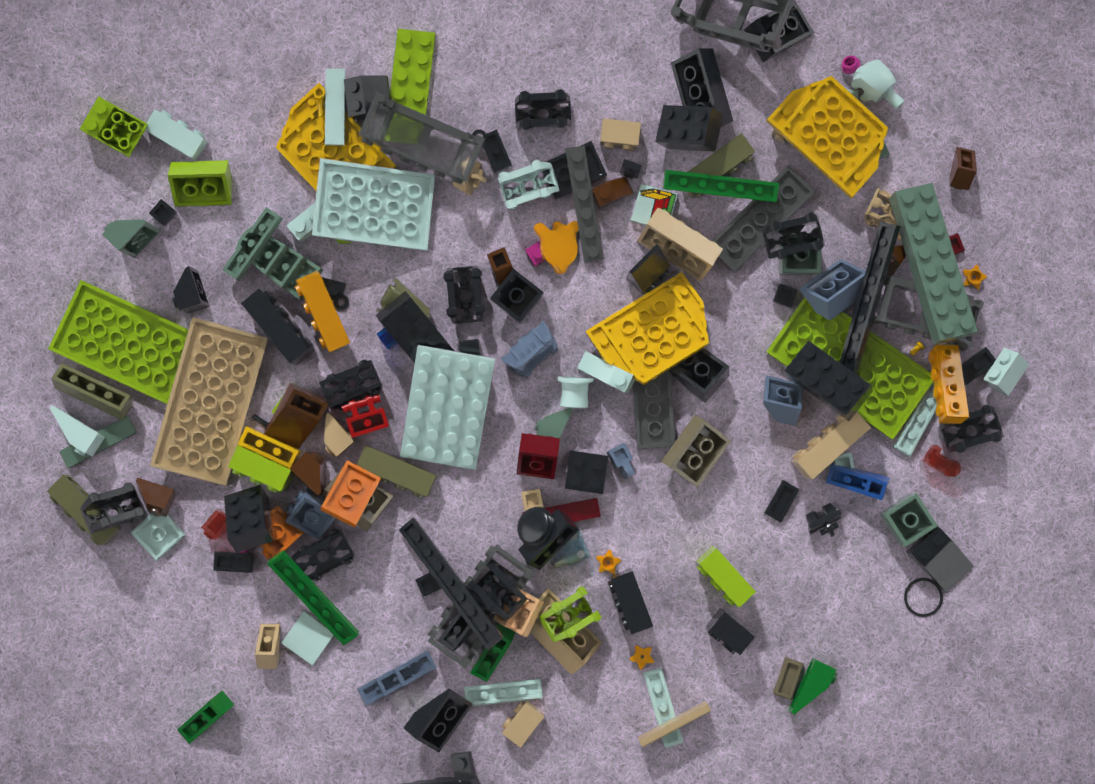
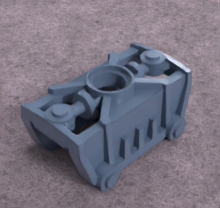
[501,320,558,378]

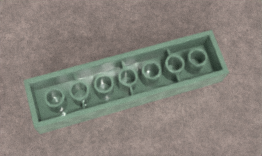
[889,183,978,345]

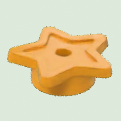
[963,265,987,289]
[596,550,621,574]
[629,645,654,670]

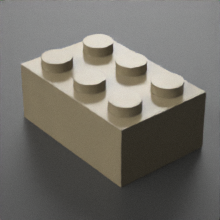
[661,415,731,488]

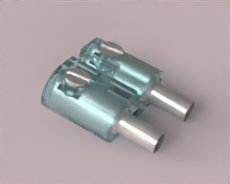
[553,526,591,567]

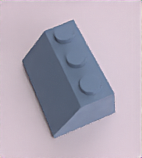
[800,259,866,320]

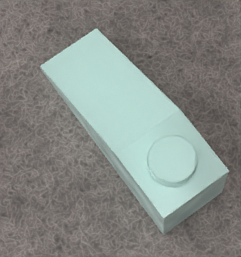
[577,351,635,393]
[50,405,105,457]

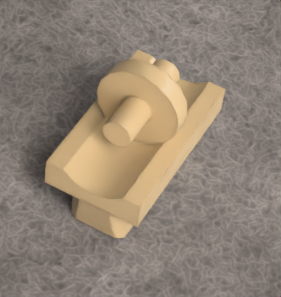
[453,157,487,196]

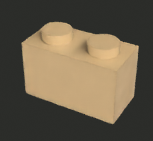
[600,118,641,151]
[502,700,544,748]

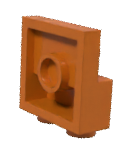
[260,505,304,560]

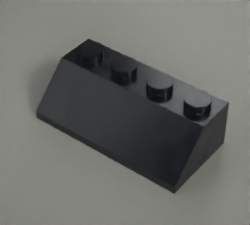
[671,48,733,127]

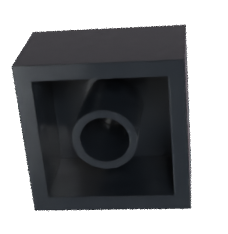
[565,450,608,494]
[706,608,755,655]

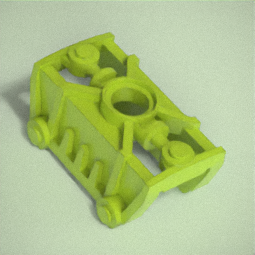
[539,586,602,642]

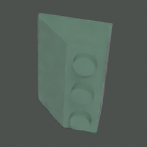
[102,220,161,258]

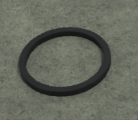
[904,578,943,617]

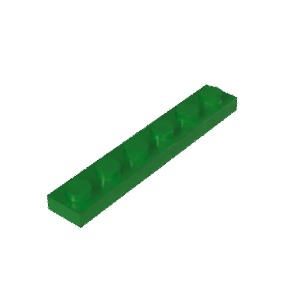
[662,170,779,202]
[267,550,359,646]

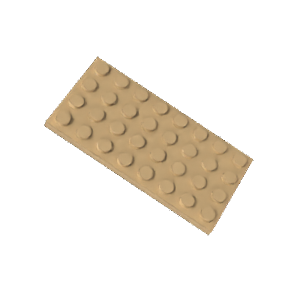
[150,317,268,486]

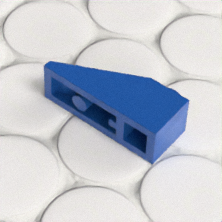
[826,464,890,500]

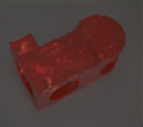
[922,445,961,477]

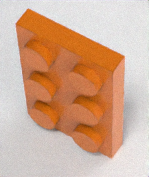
[320,460,381,528]

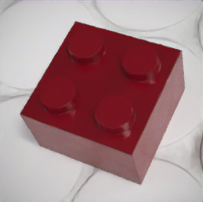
[516,433,560,480]

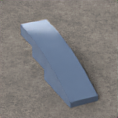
[357,650,437,706]

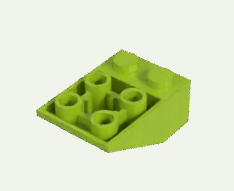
[79,96,149,157]

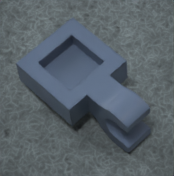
[606,443,635,479]

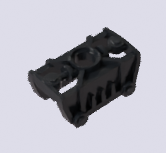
[515,89,572,130]
[762,212,825,260]
[443,265,485,324]
[319,359,383,410]
[939,404,1005,453]
[81,483,147,534]
[291,528,355,581]
[467,559,527,621]

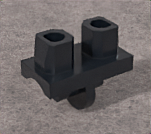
[806,503,842,537]

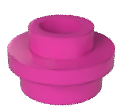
[841,56,861,74]

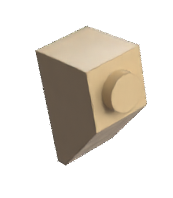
[324,412,356,457]
[255,624,280,669]

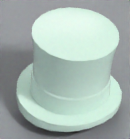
[557,376,594,408]

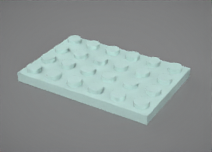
[312,158,435,251]
[400,345,495,470]

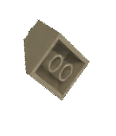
[322,469,393,532]

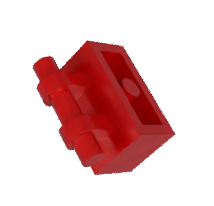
[342,394,389,438]

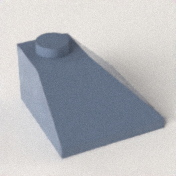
[763,375,803,426]

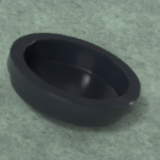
[517,507,554,547]

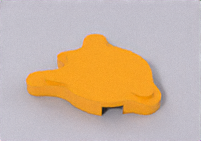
[533,221,578,274]

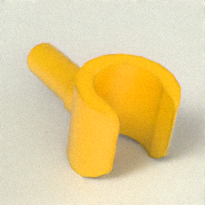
[313,88,325,117]

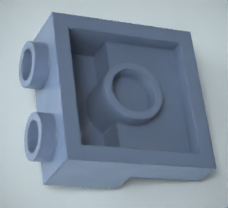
[285,488,336,540]

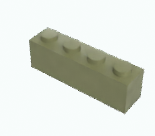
[687,133,755,199]
[51,363,133,420]
[357,445,437,499]
[47,474,122,546]

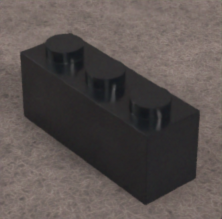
[518,509,579,570]

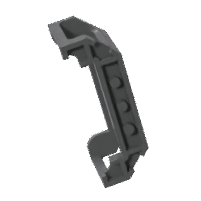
[671,0,797,52]
[871,276,984,350]

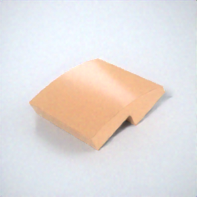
[493,588,544,638]

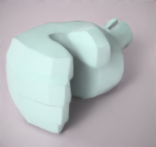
[851,59,905,110]

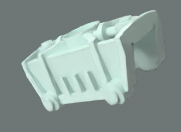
[498,160,559,210]

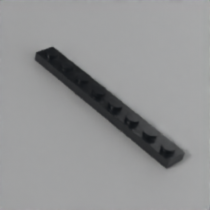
[839,221,901,374]
[399,518,504,650]

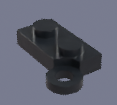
[472,129,512,173]
[321,277,349,310]

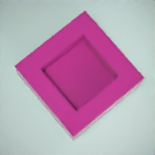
[525,241,545,267]

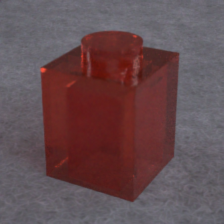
[201,509,227,540]

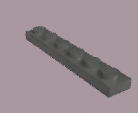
[565,145,603,263]

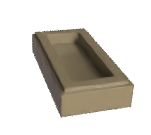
[773,657,804,700]

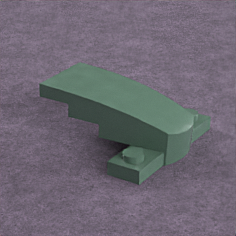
[222,207,323,301]

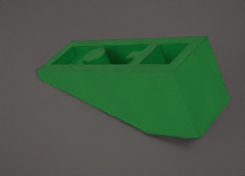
[470,623,515,682]
[788,657,837,715]
[177,690,235,744]

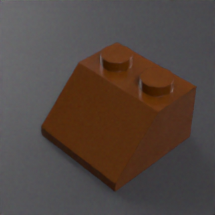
[290,452,326,496]

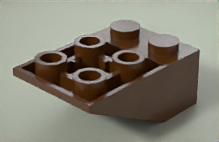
[264,383,328,449]

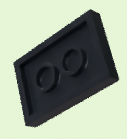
[542,141,607,200]

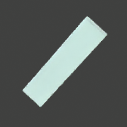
[325,69,346,146]
[893,383,937,457]
[643,667,683,748]
[464,678,543,706]

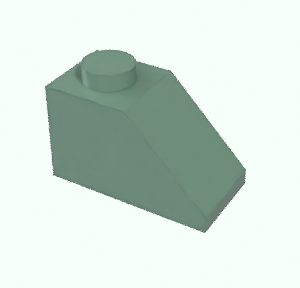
[534,408,573,438]

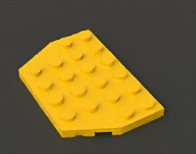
[766,76,888,198]
[276,83,397,191]
[586,272,709,385]

